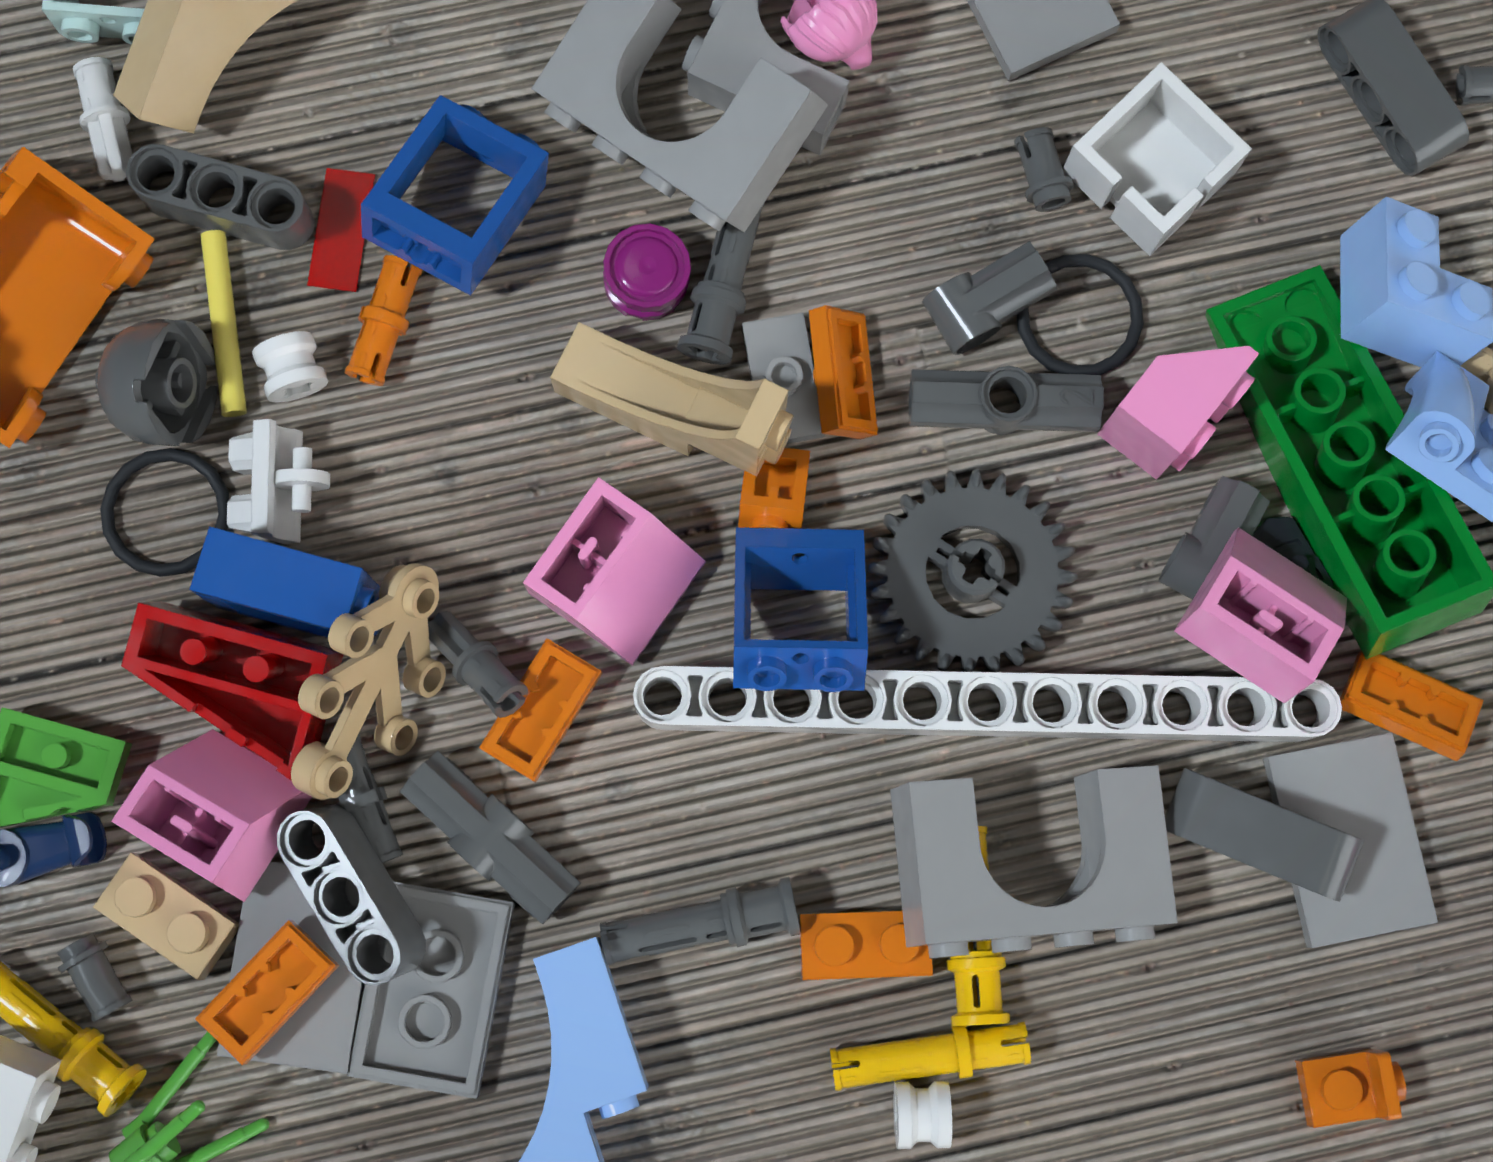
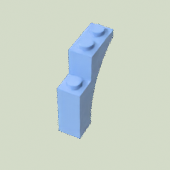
[519,937,649,1162]

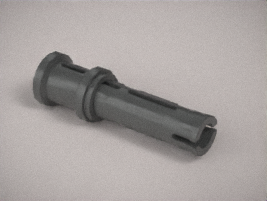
[677,202,765,365]
[600,876,801,965]

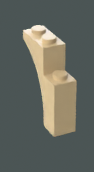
[113,0,298,134]
[550,322,794,477]

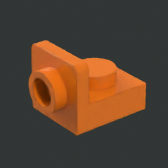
[738,448,810,529]
[1295,1049,1406,1128]

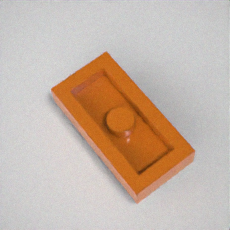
[799,911,933,980]

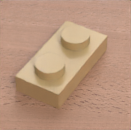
[93,853,239,980]

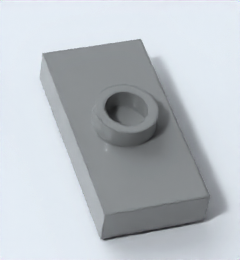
[742,313,825,444]

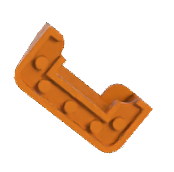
[0,147,155,448]

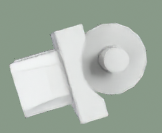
[227,419,330,544]

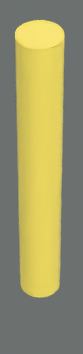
[201,230,247,417]

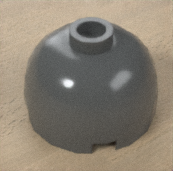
[95,319,218,446]

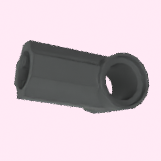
[922,241,1057,355]
[1159,476,1270,600]

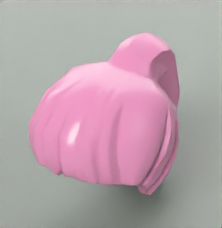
[780,0,878,70]

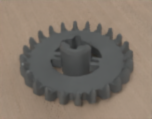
[868,469,1078,672]

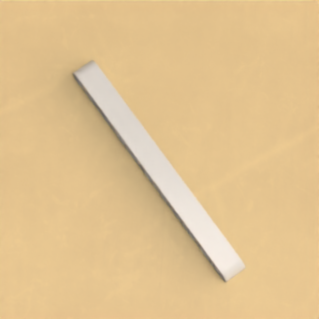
[633,666,1342,742]

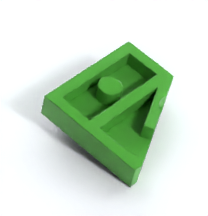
[0,707,132,828]

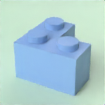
[1340,197,1493,367]

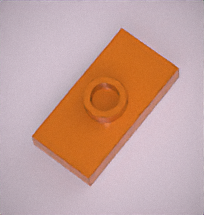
[809,305,878,440]
[479,638,603,783]
[1340,651,1484,761]
[195,920,340,1065]

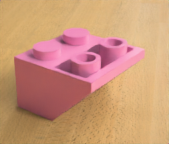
[1097,346,1259,480]
[523,477,706,666]
[1174,527,1347,704]
[111,729,312,902]

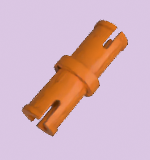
[344,255,423,386]

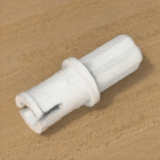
[73,57,133,182]

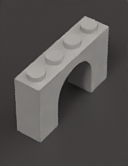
[531,0,828,233]
[682,0,849,155]
[890,765,1178,959]

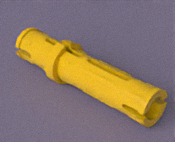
[830,1021,1031,1091]

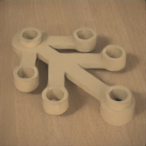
[291,563,446,800]

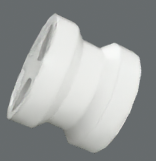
[252,331,328,403]
[893,1081,952,1149]

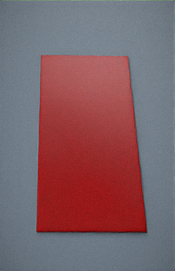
[307,168,375,292]

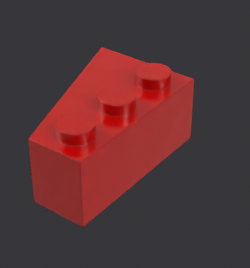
[121,601,344,781]

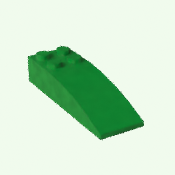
[1205,265,1493,660]

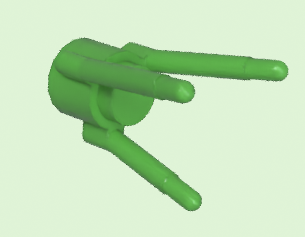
[109,1031,270,1162]

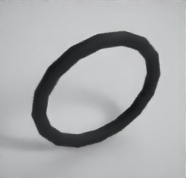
[1016,254,1144,375]
[100,448,230,577]

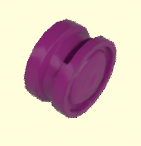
[603,223,691,321]

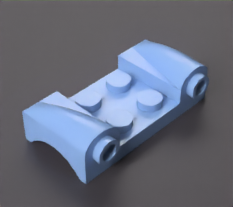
[1385,350,1493,522]

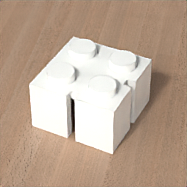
[1063,62,1252,256]

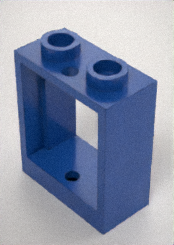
[361,95,549,296]
[189,526,380,639]
[733,527,868,692]

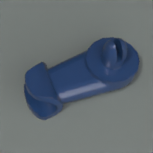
[0,812,107,887]

